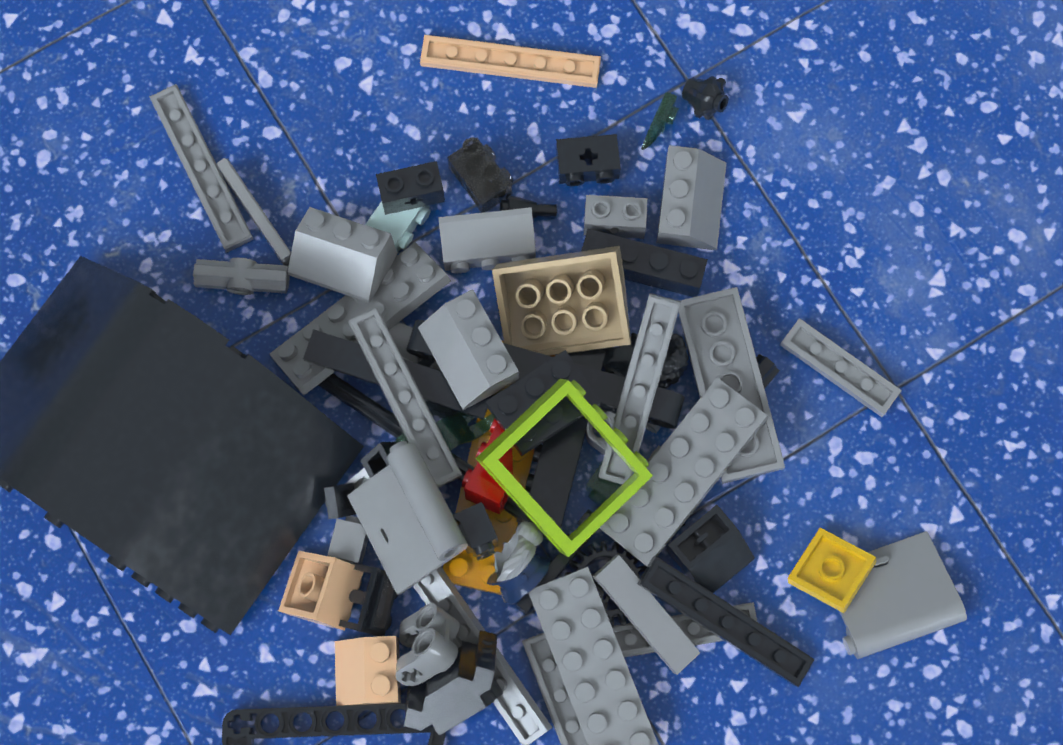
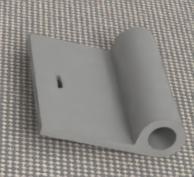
[347,441,468,595]
[839,531,967,659]

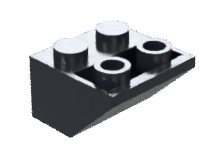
[665,505,755,593]

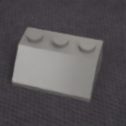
[656,145,727,250]
[288,207,397,303]
[438,207,536,273]
[418,289,519,410]

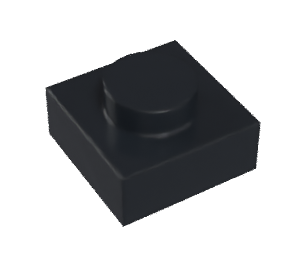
[324,483,356,519]

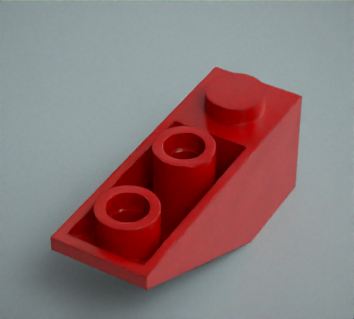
[462,418,513,515]

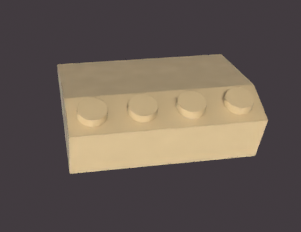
[492,246,631,356]

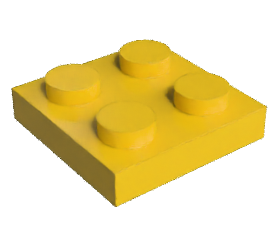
[787,528,876,613]

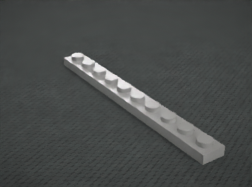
[345,468,553,745]

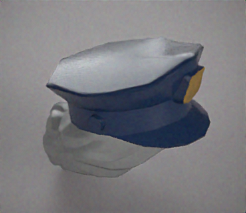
[487,521,551,605]

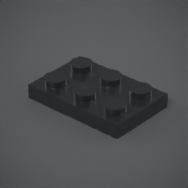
[485,350,602,457]

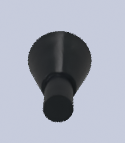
[500,194,557,218]

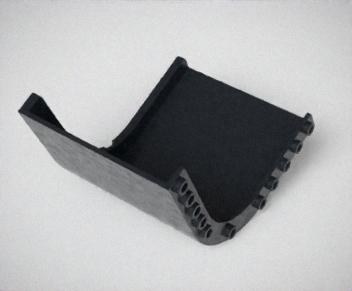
[0,256,364,635]

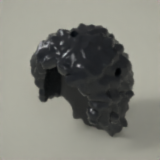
[602,331,689,389]

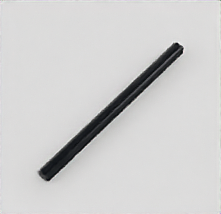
[318,374,534,524]

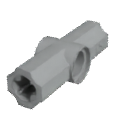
[193,258,290,295]

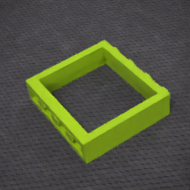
[475,379,653,557]

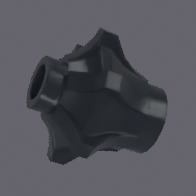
[682,76,729,120]

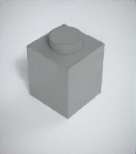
[327,516,369,565]

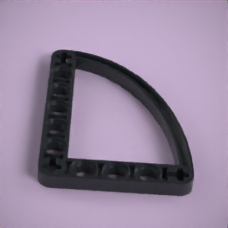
[222,703,446,745]

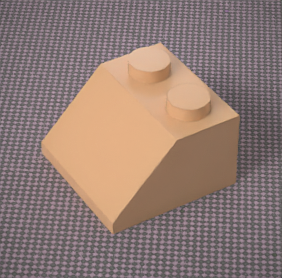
[278,551,363,631]
[335,636,401,706]

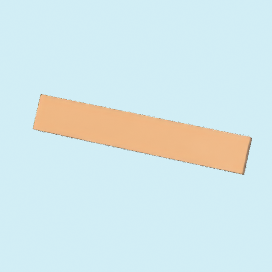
[420,35,601,88]

